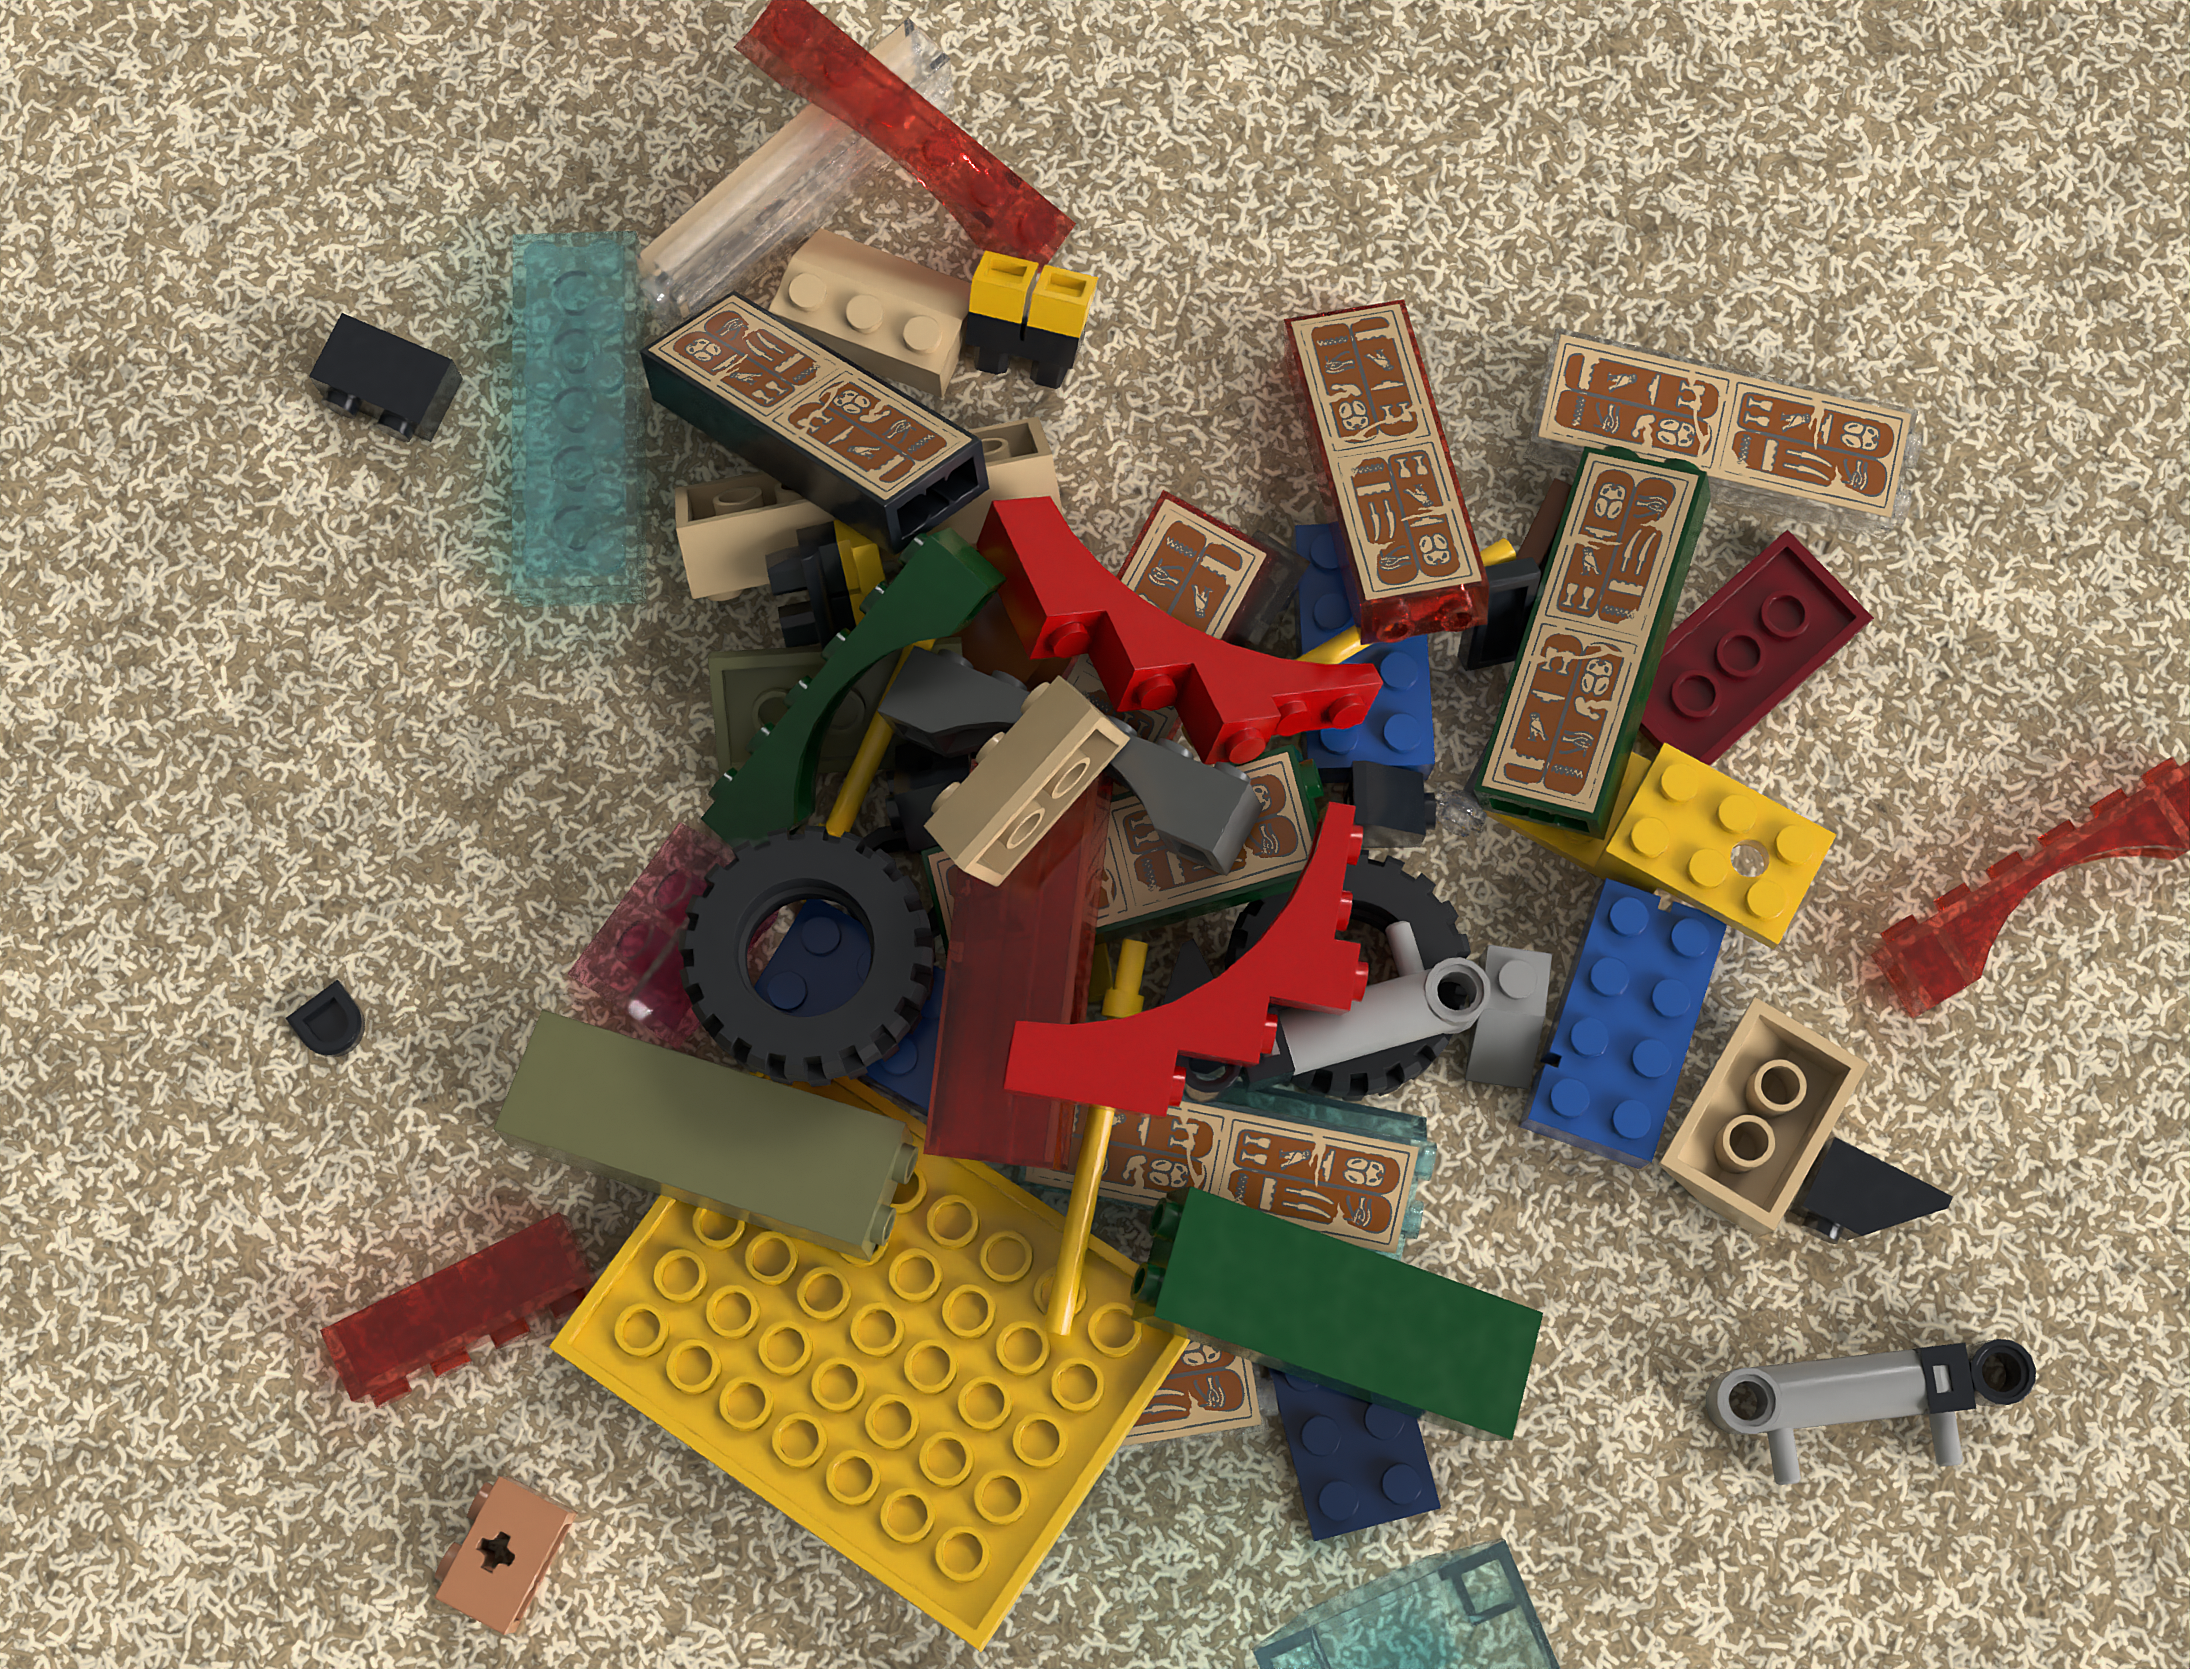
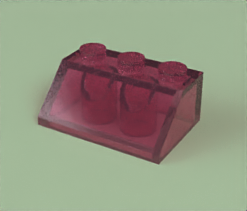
[567,822,781,1050]

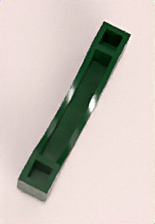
[700,527,1007,849]

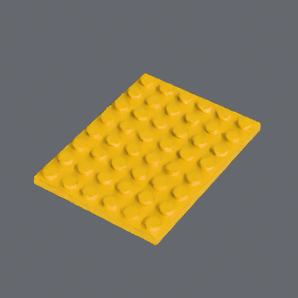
[549,1071,1191,1652]

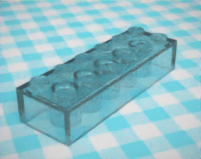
[512,231,647,608]

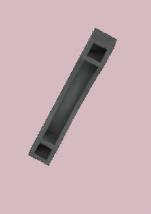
[877,645,1263,876]

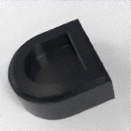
[286,980,365,1057]

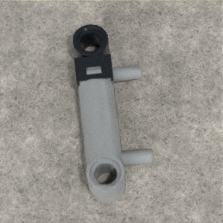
[1175,921,1491,1103]
[1706,1339,2036,1485]

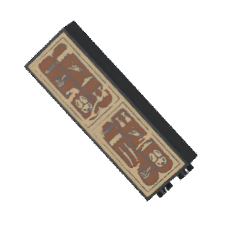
[640,290,990,556]

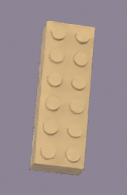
[675,416,1064,601]

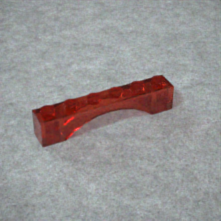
[734,0,1076,274]
[1871,756,2190,1019]

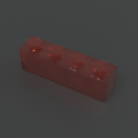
[320,1212,598,1409]

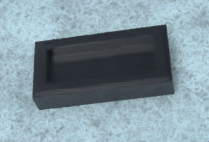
[1457,557,1541,671]

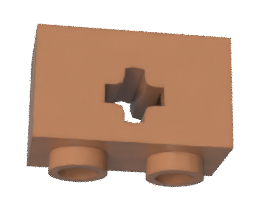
[434,1476,578,1635]

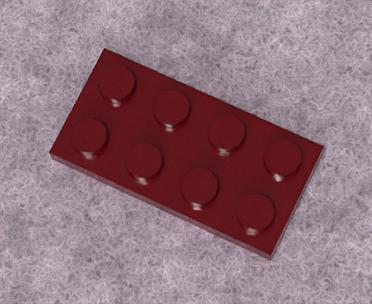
[1639,529,1874,766]

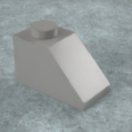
[1465,945,1552,1089]

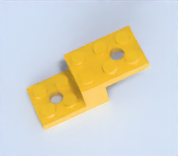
[1480,742,1836,949]

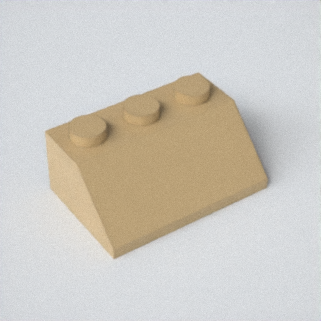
[768,228,971,398]
[924,675,1130,887]
[1658,997,1869,1237]

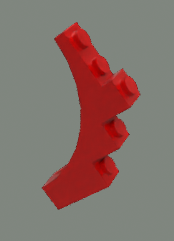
[976,496,1384,765]
[1001,801,1368,1120]

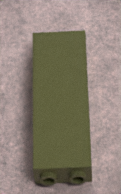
[493,1009,918,1262]

